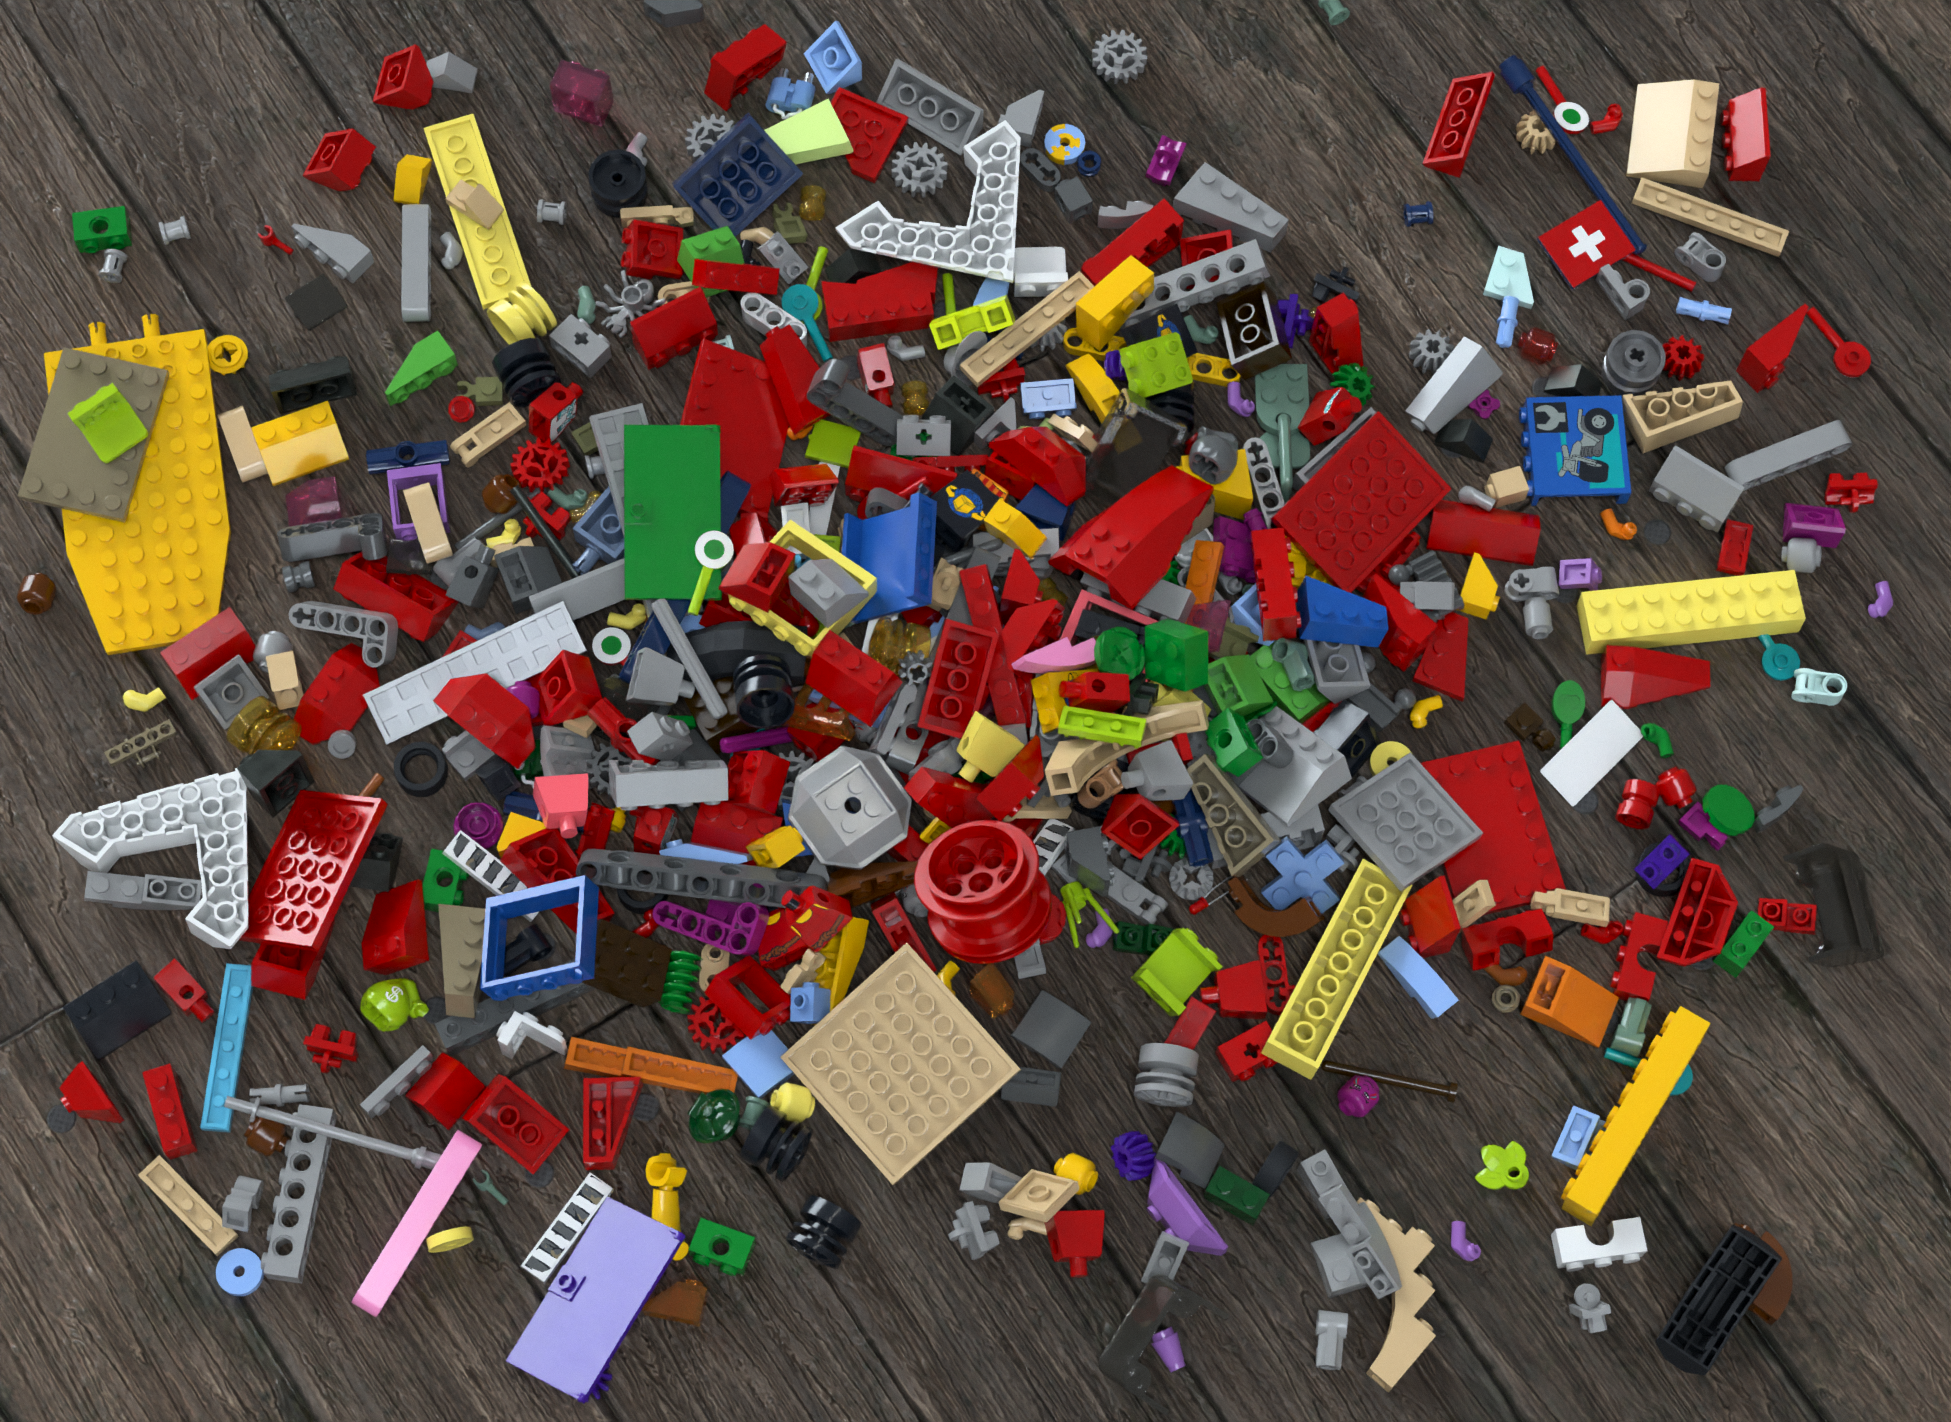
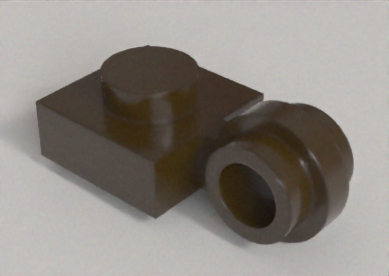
[1504,702,1556,752]

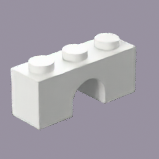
[1551,1217,1647,1272]

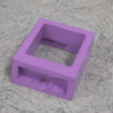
[387,463,450,541]

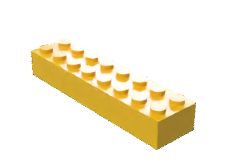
[1561,1006,1711,1227]

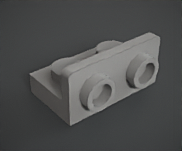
[442,730,498,782]

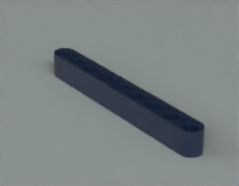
[618,470,751,685]

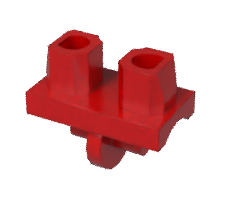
[977,358,1025,403]
[1824,472,1878,513]
[523,491,571,541]
[303,1024,359,1074]

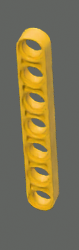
[1063,328,1241,387]

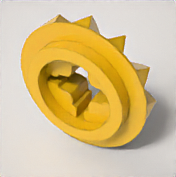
[208,335,249,376]

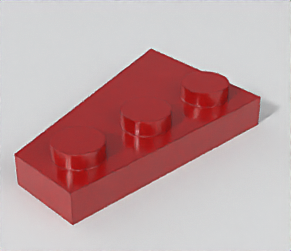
[1412,612,1469,702]

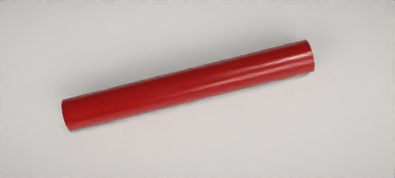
[1622,253,1696,292]

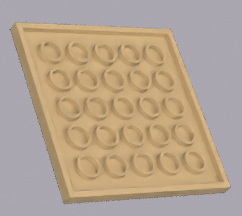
[780,943,1021,1185]

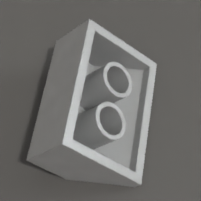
[1649,445,1745,533]

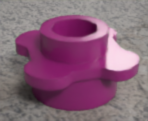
[1468,390,1500,419]

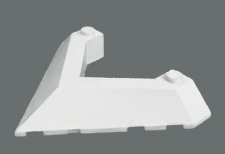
[835,120,1021,283]
[52,768,249,949]

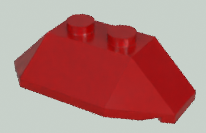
[989,427,1086,506]
[290,642,380,745]
[433,673,536,769]
[1657,858,1738,967]

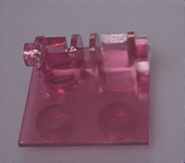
[1187,600,1231,653]

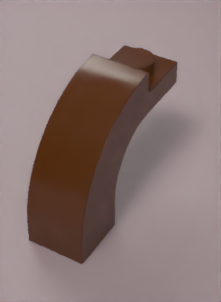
[1227,875,1325,937]
[1734,1223,1793,1325]

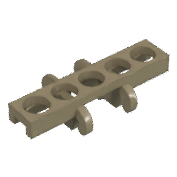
[104,719,177,768]

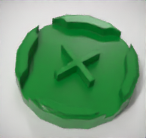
[1094,627,1145,680]
[1703,785,1755,836]

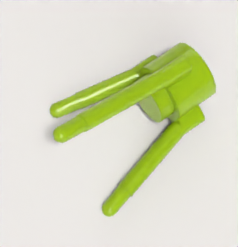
[1060,881,1119,948]

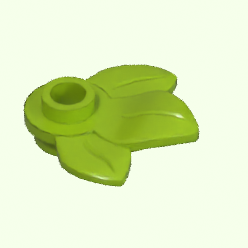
[1475,1141,1529,1190]

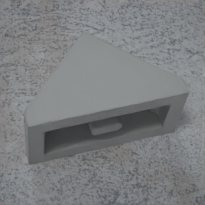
[426,52,478,93]

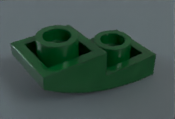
[1112,921,1174,956]

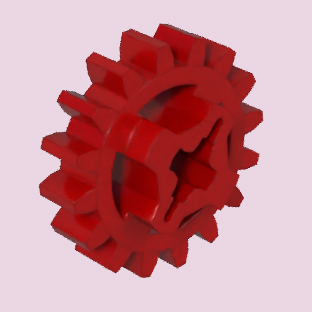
[510,438,570,493]
[687,997,745,1054]

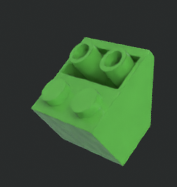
[1203,654,1273,716]

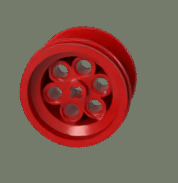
[914,820,1052,964]

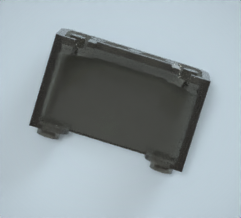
[1084,388,1188,507]

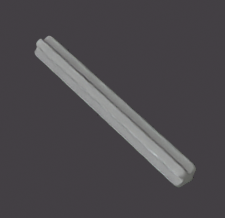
[652,598,727,719]

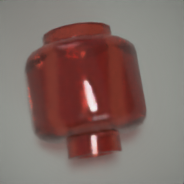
[1517,327,1558,365]

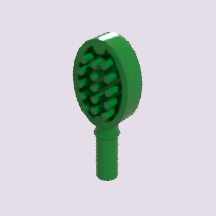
[1551,680,1585,750]

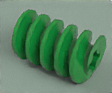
[658,951,703,1014]

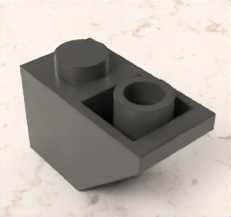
[643,0,704,27]

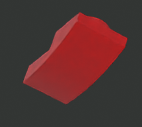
[1758,898,1817,935]

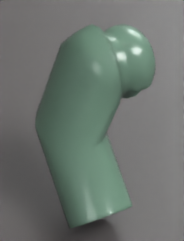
[577,286,596,324]
[1184,315,1219,344]
[547,486,588,510]

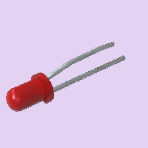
[1189,876,1248,915]

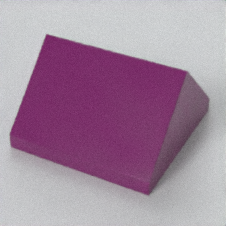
[1783,503,1846,548]

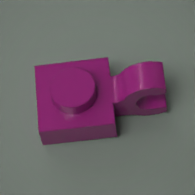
[1678,802,1728,851]

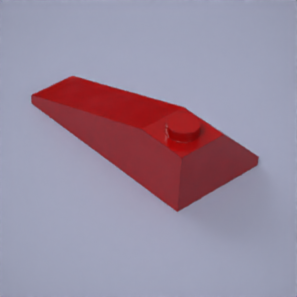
[1601,645,1710,709]

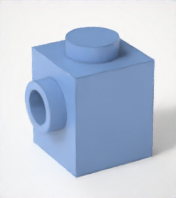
[790,982,831,1024]

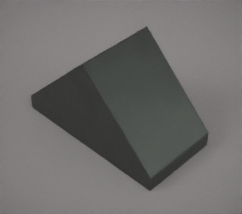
[825,249,882,284]
[1544,364,1602,397]
[1434,419,1493,464]

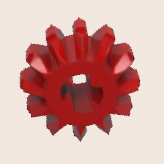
[1662,335,1704,381]

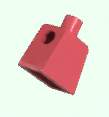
[533,773,588,838]

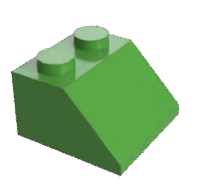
[677,226,745,297]

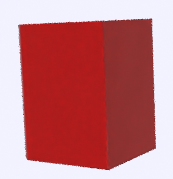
[1180,229,1235,289]
[1101,794,1180,860]
[405,1052,486,1131]

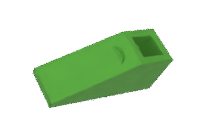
[385,331,458,407]

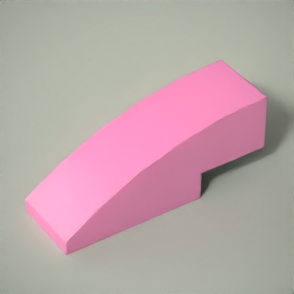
[1011,637,1096,674]

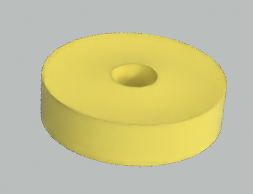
[1369,741,1412,777]
[426,1227,474,1253]

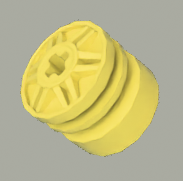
[487,282,557,345]

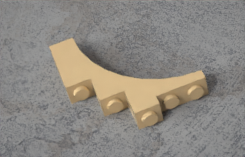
[1044,700,1209,796]
[1357,1197,1436,1393]

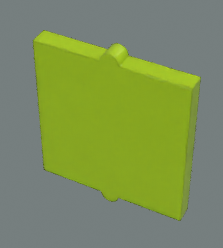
[805,420,861,468]

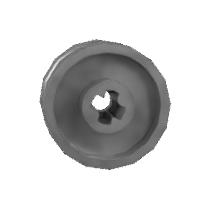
[1601,330,1666,397]

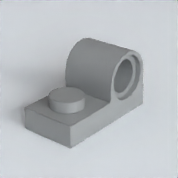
[1596,264,1650,320]

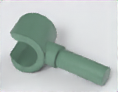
[473,1170,509,1205]

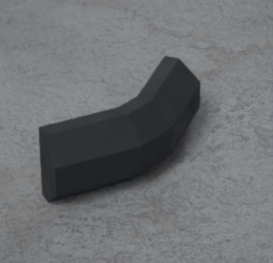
[666,621,808,682]
[1655,1224,1782,1375]

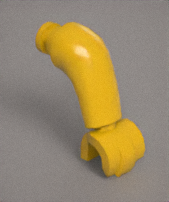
[646,1153,689,1261]

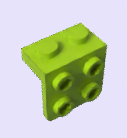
[1119,332,1193,401]
[67,383,148,464]

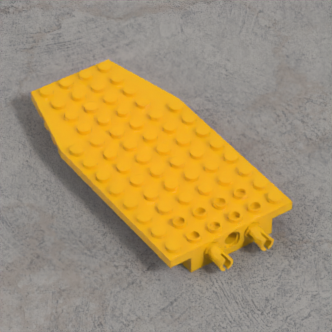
[44,314,231,655]

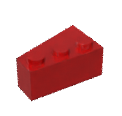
[904,767,993,828]
[583,1077,643,1170]

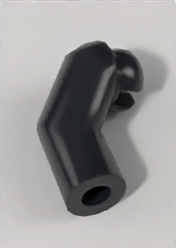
[740,240,761,265]

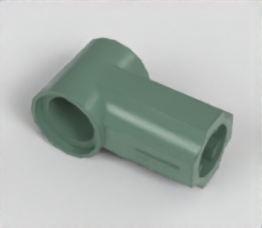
[1272,638,1315,691]
[1610,997,1652,1057]

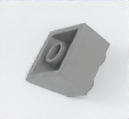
[788,559,869,628]

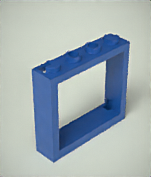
[480,875,599,1001]

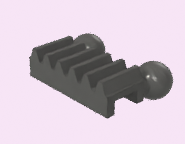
[1388,550,1464,622]
[1345,652,1416,732]

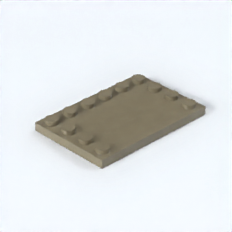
[18,347,169,522]

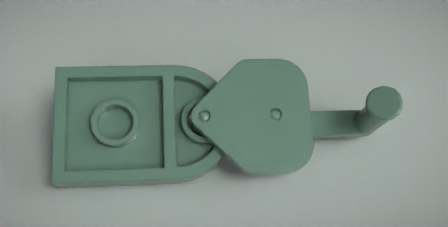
[1254,364,1310,503]

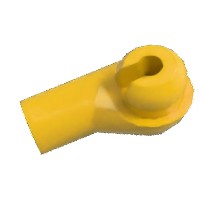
[1409,695,1443,729]
[937,961,960,995]

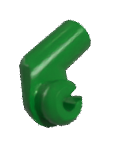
[1640,723,1674,758]

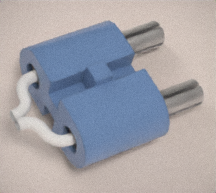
[765,68,816,119]

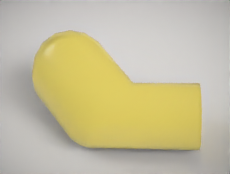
[486,519,521,548]
[607,604,646,630]
[123,687,166,712]

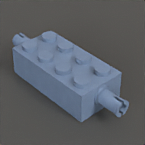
[572,486,624,575]

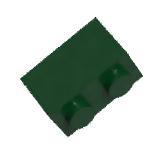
[1203,1166,1270,1226]

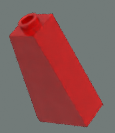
[760,324,831,435]

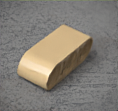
[217,406,268,483]
[403,482,453,564]

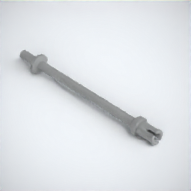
[224,1096,441,1170]

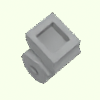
[222,1176,264,1232]

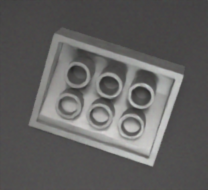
[1238,706,1352,827]

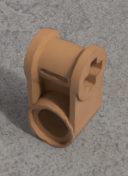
[1077,759,1124,808]

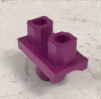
[1146,135,1186,186]

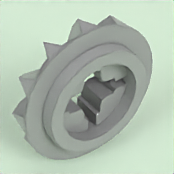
[1169,857,1213,900]

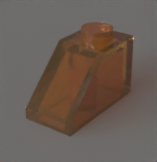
[970,963,1014,1019]
[642,1279,708,1327]

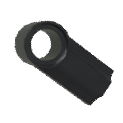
[504,924,553,977]

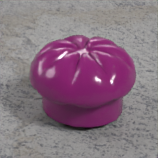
[453,802,504,849]

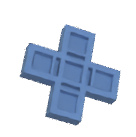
[1261,836,1344,913]

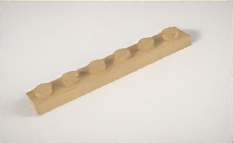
[1632,177,1789,257]
[960,271,1095,387]

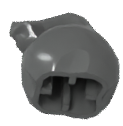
[1189,426,1238,484]

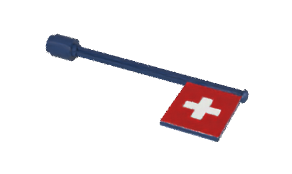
[1499,55,1647,290]

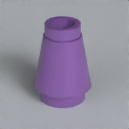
[1151,1326,1186,1372]

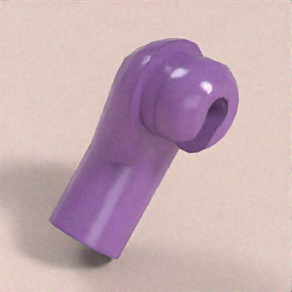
[1227,382,1255,417]
[1868,581,1893,618]
[1086,909,1113,948]
[1451,1221,1481,1261]

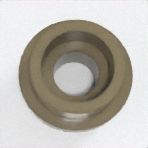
[1491,985,1520,1013]

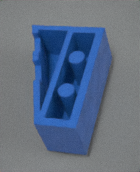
[1296,575,1388,648]

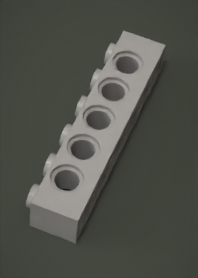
[1120,239,1270,329]
[261,1104,337,1284]

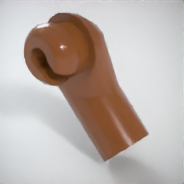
[1484,965,1527,986]

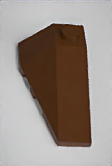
[827,861,918,909]

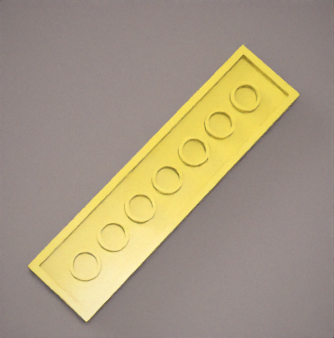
[424,114,531,310]

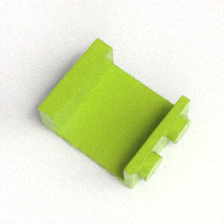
[1131,927,1223,1016]

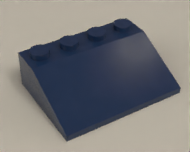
[672,113,803,237]

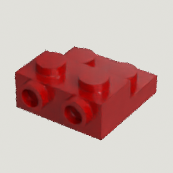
[621,219,683,279]

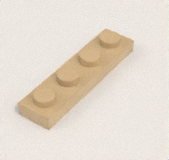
[138,1155,239,1257]

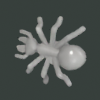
[595,270,666,338]

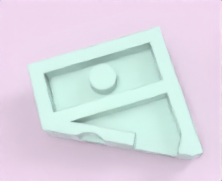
[1483,246,1534,309]

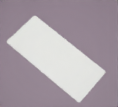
[1540,700,1643,806]

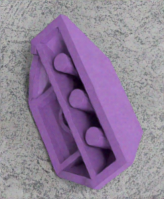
[1147,1157,1228,1256]

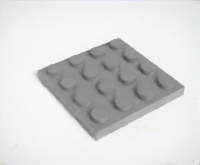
[1328,752,1483,892]

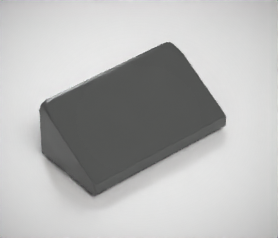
[1001,1067,1061,1107]

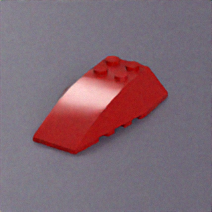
[1048,465,1214,610]

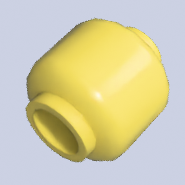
[770,1083,815,1123]

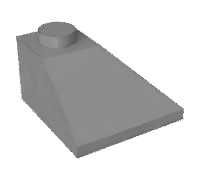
[1310,1233,1369,1298]

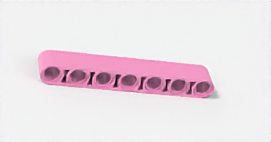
[351,1130,483,1317]

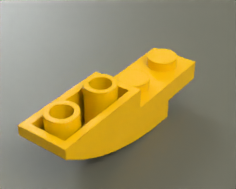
[1065,353,1144,454]

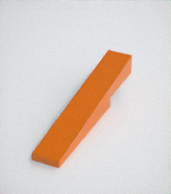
[564,1037,738,1094]

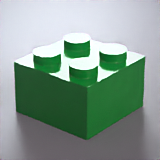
[1145,618,1208,692]

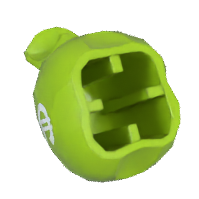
[360,978,429,1032]

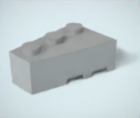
[968,528,1059,579]

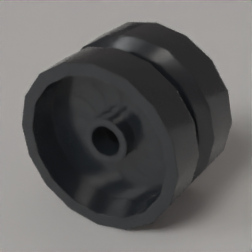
[588,149,648,218]

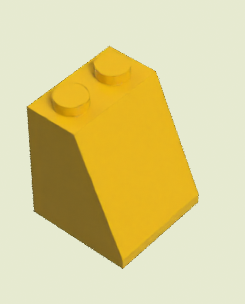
[1176,449,1253,520]

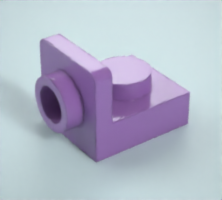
[1559,558,1602,591]

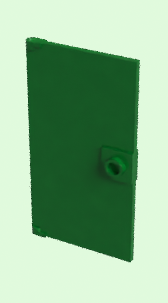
[624,425,722,601]

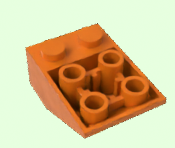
[1520,956,1619,1048]

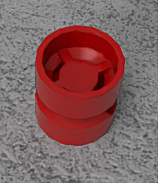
[1615,779,1661,830]

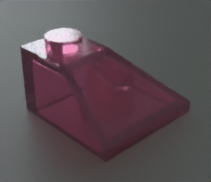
[285,476,343,527]

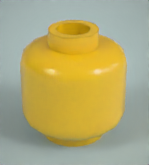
[1054,1153,1098,1195]

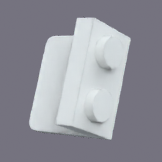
[1014,247,1068,297]
[496,1011,568,1059]

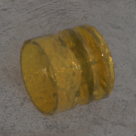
[868,617,931,680]
[226,696,301,754]

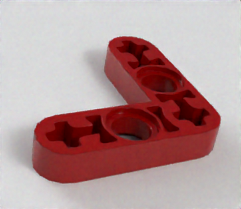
[1257,935,1296,1015]

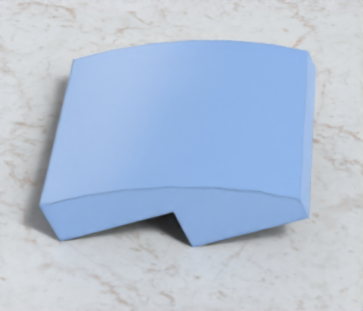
[722,1030,794,1099]
[1552,1106,1606,1170]

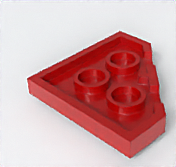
[830,87,909,183]

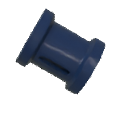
[1403,201,1433,227]

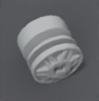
[1134,1043,1199,1107]

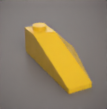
[813,917,869,1025]

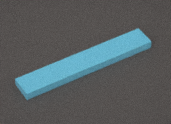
[200,963,253,1133]

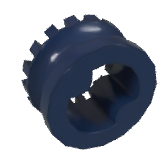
[1077,151,1101,177]

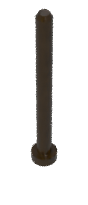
[1321,1060,1458,1103]

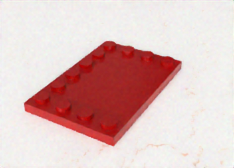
[680,339,789,514]
[1270,411,1452,593]
[1421,740,1566,916]
[239,790,388,952]

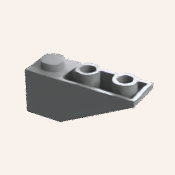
[291,224,374,284]

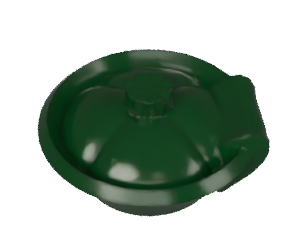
[687,1089,740,1143]

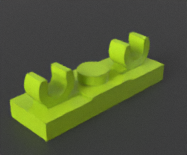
[1058,706,1147,749]

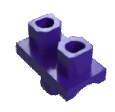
[1278,294,1314,349]
[1634,834,1690,889]

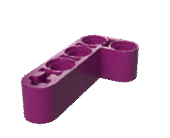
[653,901,769,956]

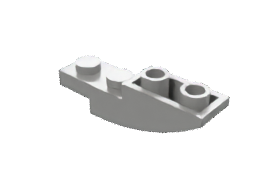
[84,871,202,910]
[1318,1183,1402,1299]

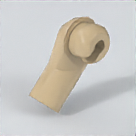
[740,227,774,245]
[1007,1217,1047,1240]

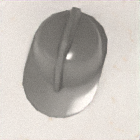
[944,331,987,387]

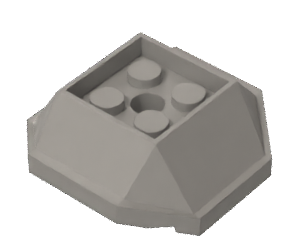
[788,746,912,870]

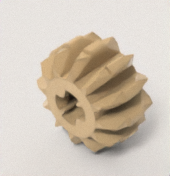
[1516,109,1559,155]

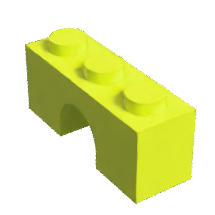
[929,295,1016,350]

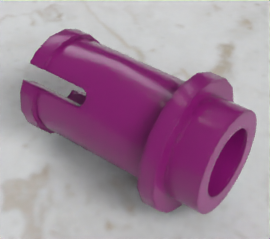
[1243,508,1268,531]

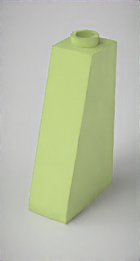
[765,99,854,164]

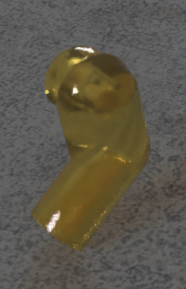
[570,491,602,523]

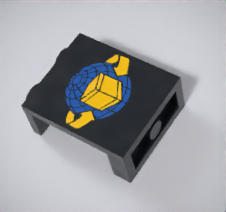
[1121,303,1198,358]
[929,469,1000,553]

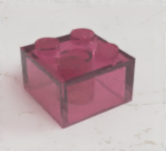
[550,59,614,127]

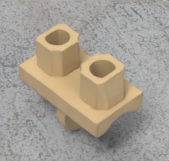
[926,558,964,611]

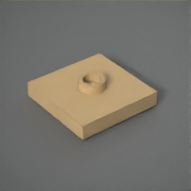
[999,1169,1079,1223]

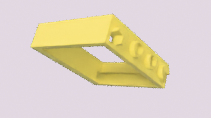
[728,519,877,658]

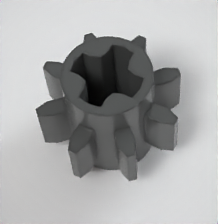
[898,650,932,685]

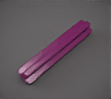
[719,727,792,753]

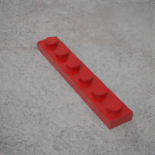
[959,564,1028,726]

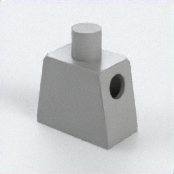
[626,647,695,706]
[1121,740,1194,801]

